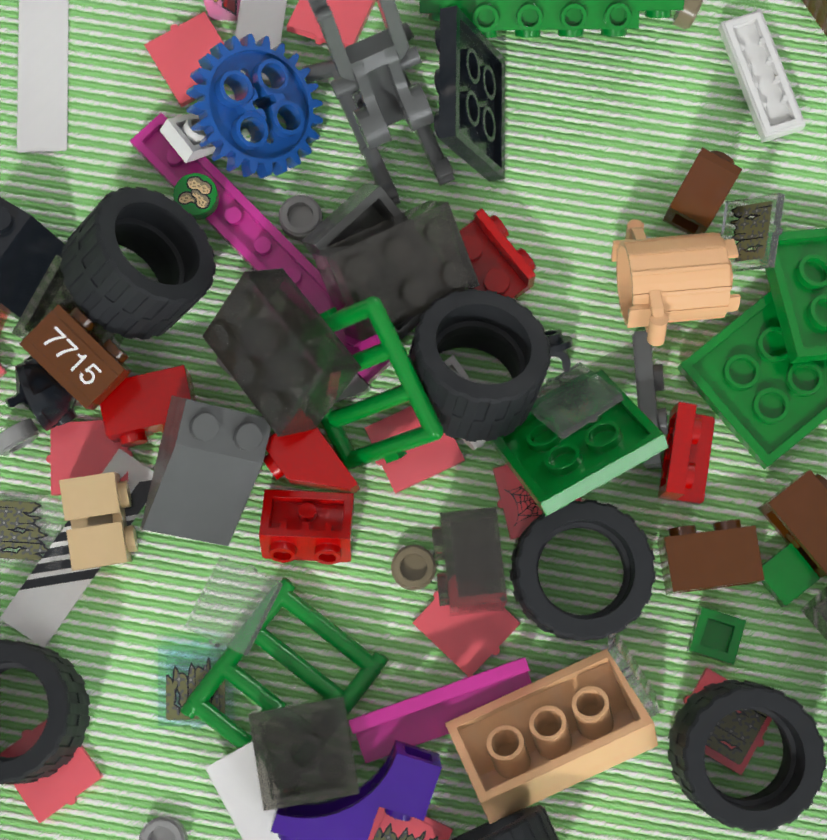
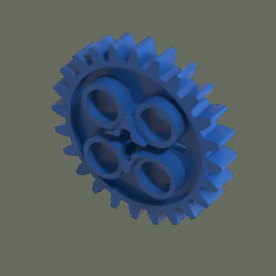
[186,34,323,179]

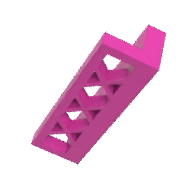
[349,657,532,764]

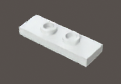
[718,10,806,143]

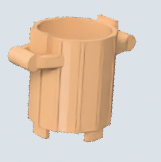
[611,219,741,346]

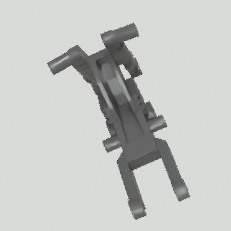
[302,0,455,205]

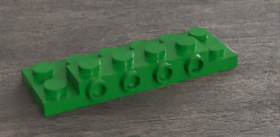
[419,0,684,38]

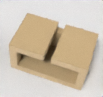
[59,472,138,571]

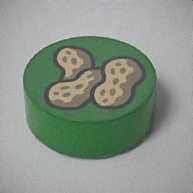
[173,173,219,220]

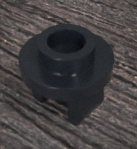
[544,330,573,372]

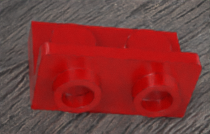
[439,208,536,299]
[658,402,715,505]
[259,489,354,565]

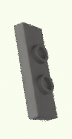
[632,330,668,470]

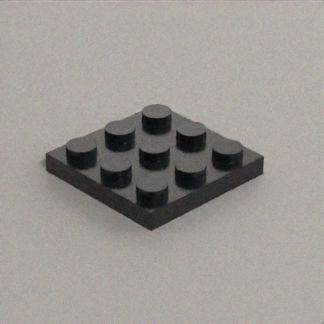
[434,5,505,181]

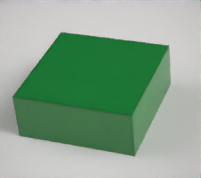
[761,543,821,607]
[687,607,746,665]

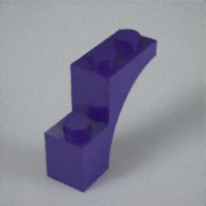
[270,740,442,840]

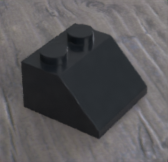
[0,197,65,325]

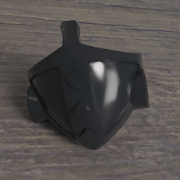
[5,356,77,431]

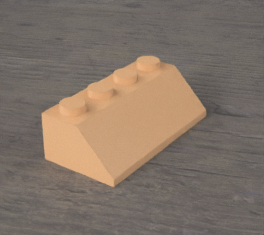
[445,646,658,824]

